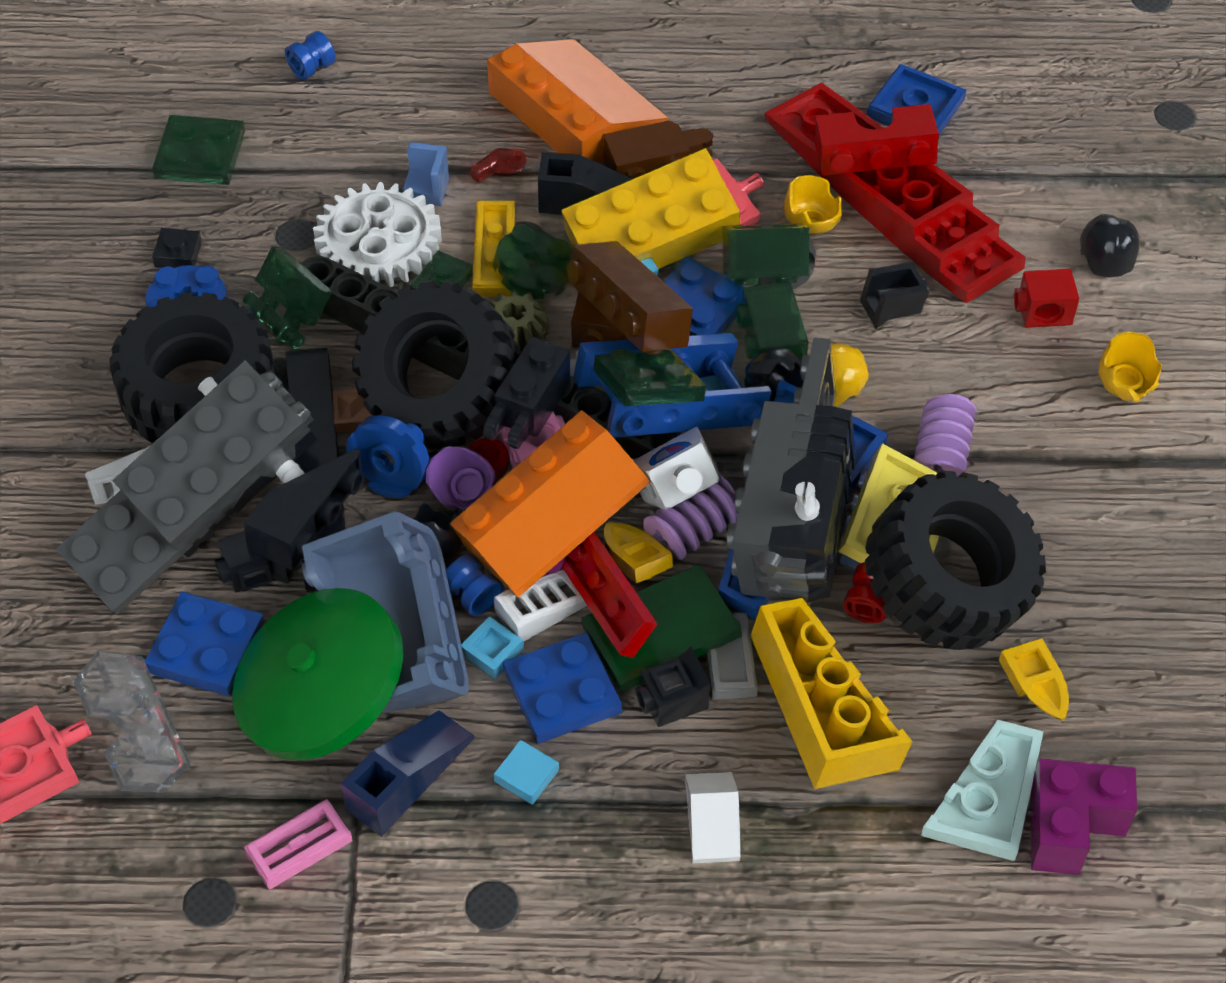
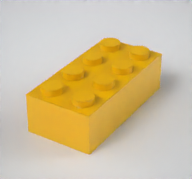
[561,148,741,269]

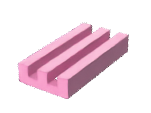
[244,799,352,890]

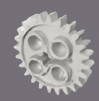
[313,182,442,287]

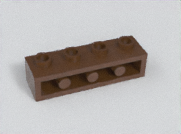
[567,241,693,354]

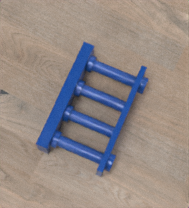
[573,333,772,438]

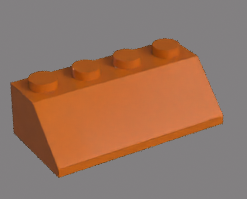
[449,410,650,598]

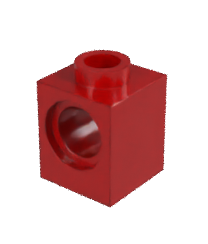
[1014,269,1080,328]

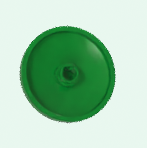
[232,588,403,760]

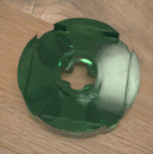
[493,224,572,300]

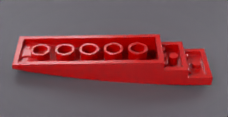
[764,82,1026,304]

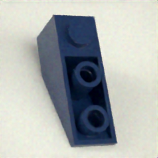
[341,710,474,837]

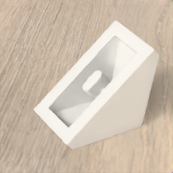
[685,772,741,864]

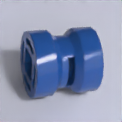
[285,31,336,80]
[446,554,504,616]

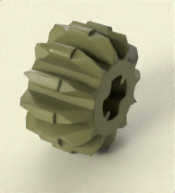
[488,289,549,352]

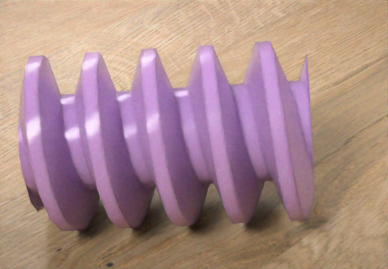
[913,394,977,477]
[643,474,738,560]

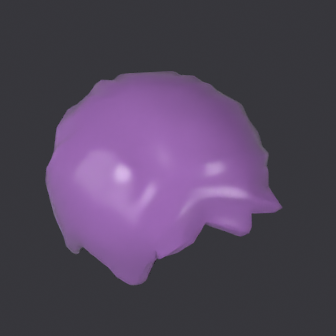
[426,446,496,511]

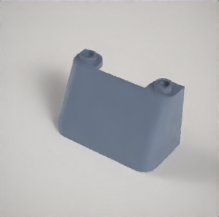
[302,511,469,714]

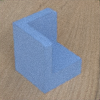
[402,142,449,206]

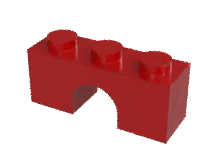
[815,104,939,175]

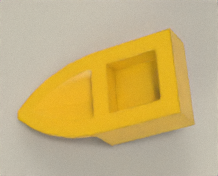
[604,522,673,584]
[999,638,1069,721]

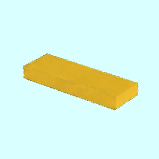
[472,201,515,297]

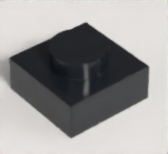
[152,228,202,268]

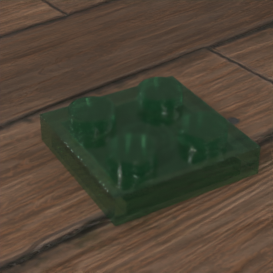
[152,115,245,185]
[593,349,706,407]

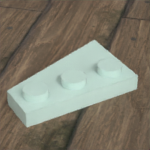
[921,720,1044,861]

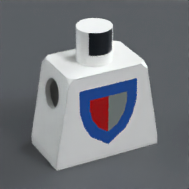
[633,426,720,510]

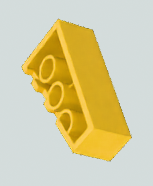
[750,598,913,789]

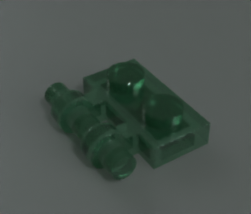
[243,246,332,349]

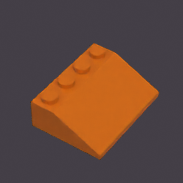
[487,39,668,164]

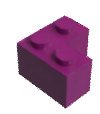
[1030,758,1137,875]

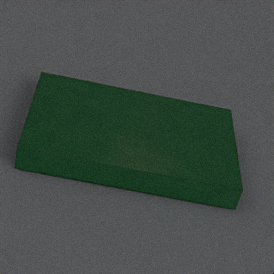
[581,563,742,693]

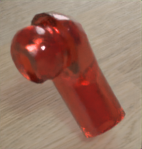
[469,148,527,183]

